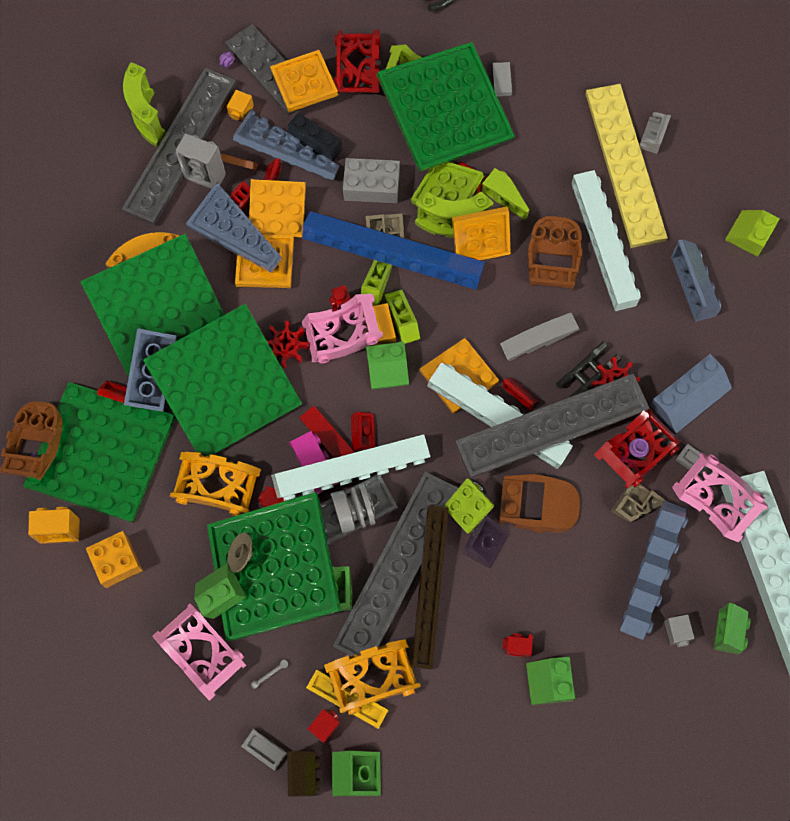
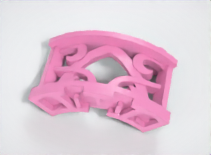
[302,294,383,364]
[672,452,768,542]
[152,604,246,701]

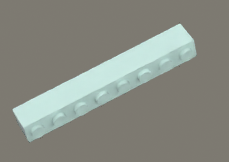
[572,170,640,311]
[427,362,573,469]
[271,435,430,501]

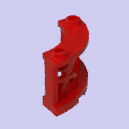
[333,29,380,93]
[594,409,681,489]

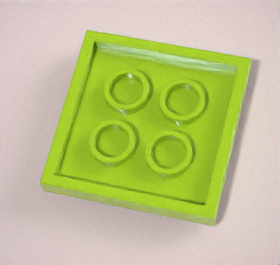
[411,162,484,205]

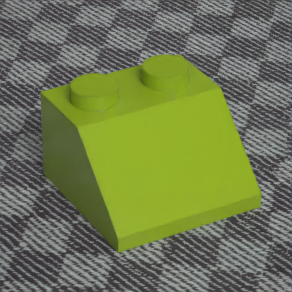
[725,210,780,257]

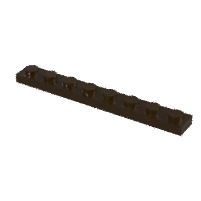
[411,505,449,670]

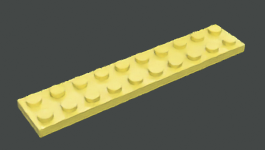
[586,84,667,248]

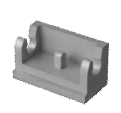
[639,112,671,154]

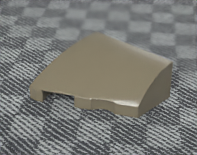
[366,213,405,239]
[611,484,666,522]

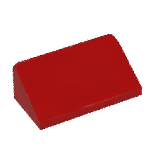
[263,158,281,181]
[502,377,539,411]
[351,411,376,452]

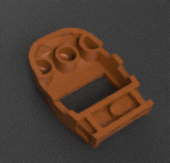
[528,216,583,290]
[0,401,63,480]
[499,474,580,533]

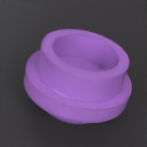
[219,51,235,68]
[629,438,649,458]

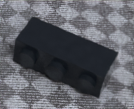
[288,112,342,161]

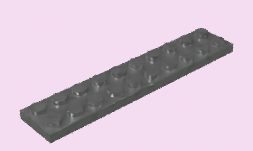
[122,68,237,226]
[455,374,649,478]
[333,472,458,666]

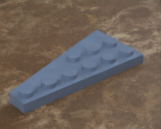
[233,109,339,180]
[186,182,282,273]

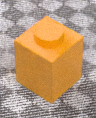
[227,90,254,121]

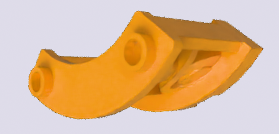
[106,232,179,268]
[169,452,261,516]
[324,639,421,715]

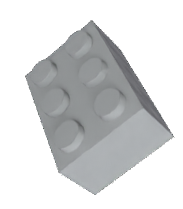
[175,133,226,189]
[343,158,400,203]

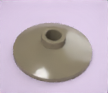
[227,533,252,572]

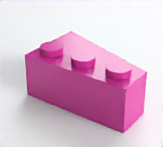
[288,431,338,494]

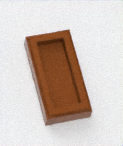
[221,153,258,170]

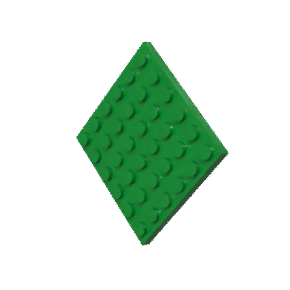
[377,42,515,172]
[80,234,225,378]
[143,304,302,457]
[23,382,176,523]
[207,492,341,642]

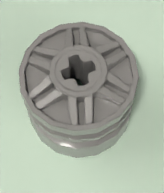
[331,484,375,534]

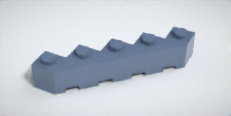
[620,501,688,640]

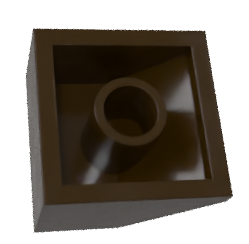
[287,751,321,797]

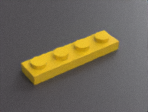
[306,670,388,729]

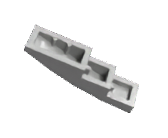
[500,313,580,361]

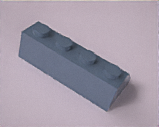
[671,239,721,322]
[124,328,176,412]
[649,354,732,434]

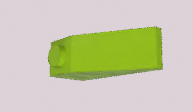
[481,168,529,221]
[361,260,393,306]
[385,290,420,344]

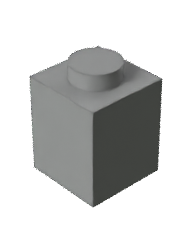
[664,615,694,648]

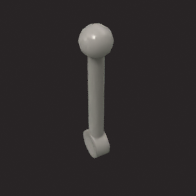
[251,660,288,689]

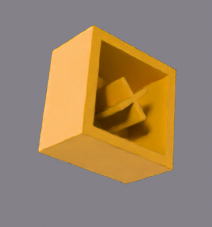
[28,507,80,544]
[86,531,143,588]

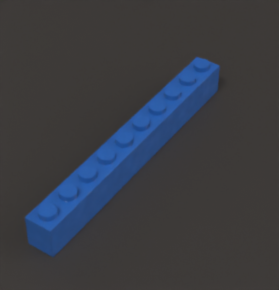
[302,211,485,290]

